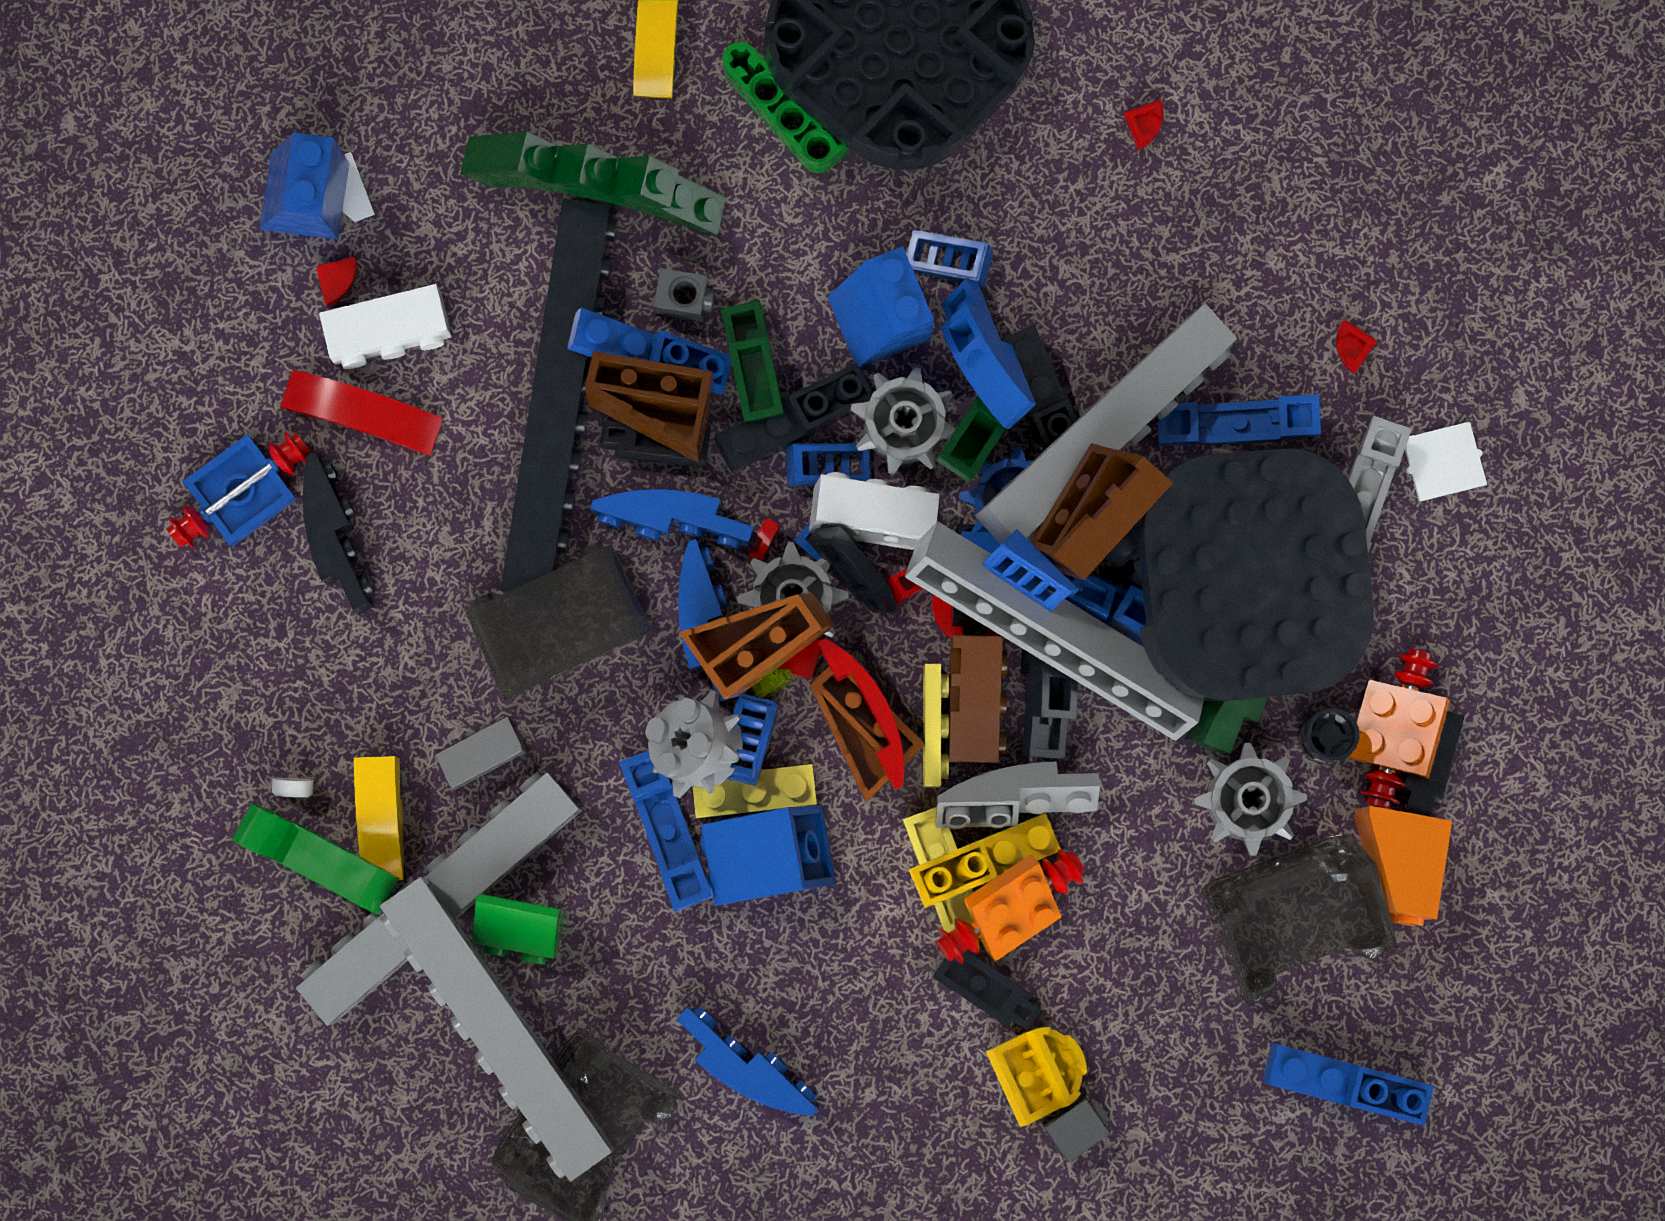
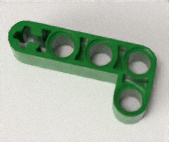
[722,42,851,173]
[231,803,399,915]

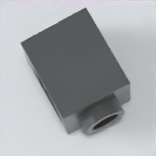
[653,268,715,322]
[1043,1097,1110,1162]

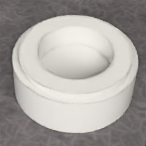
[272,778,314,797]

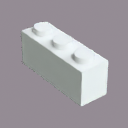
[319,284,452,369]
[809,472,939,550]

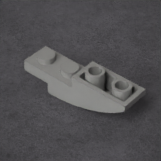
[935,761,1100,829]

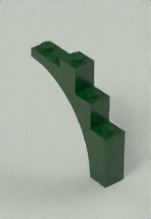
[460,132,726,235]

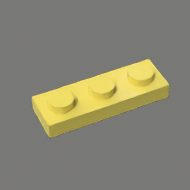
[923,664,949,788]
[692,764,817,819]
[903,807,973,933]

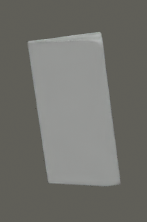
[436,717,526,790]

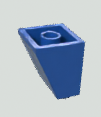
[259,132,350,240]
[827,246,934,369]
[700,805,836,906]

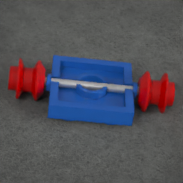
[166,431,311,549]

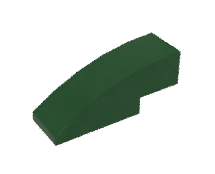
[721,300,784,423]
[936,395,1006,483]
[1185,697,1268,754]

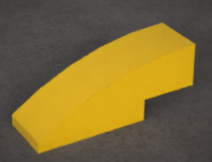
[354,756,404,881]

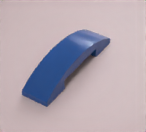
[1158,394,1321,445]
[619,750,713,912]

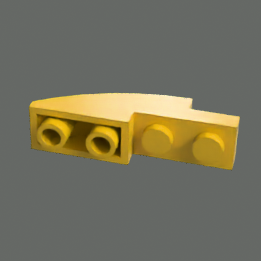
[909,813,1061,908]

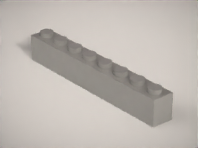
[975,303,1237,545]
[905,521,1204,741]
[296,772,582,1026]
[380,877,615,1182]

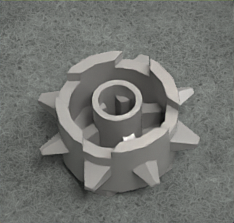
[850,367,955,475]
[737,542,849,637]
[645,690,743,798]
[1194,743,1307,856]

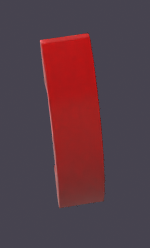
[280,370,443,456]
[818,638,904,791]

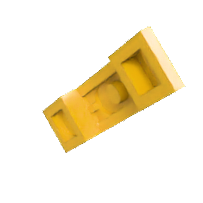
[633,0,679,99]

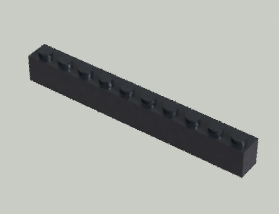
[501,199,618,601]

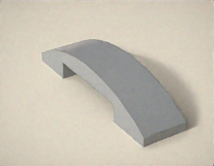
[1348,416,1412,553]

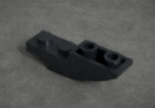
[1000,324,1078,451]
[713,363,873,473]
[302,452,375,614]
[1020,648,1078,759]

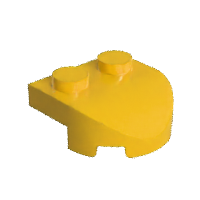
[986,1027,1087,1127]

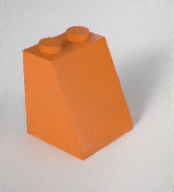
[1354,806,1452,926]

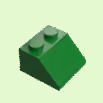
[473,894,566,965]

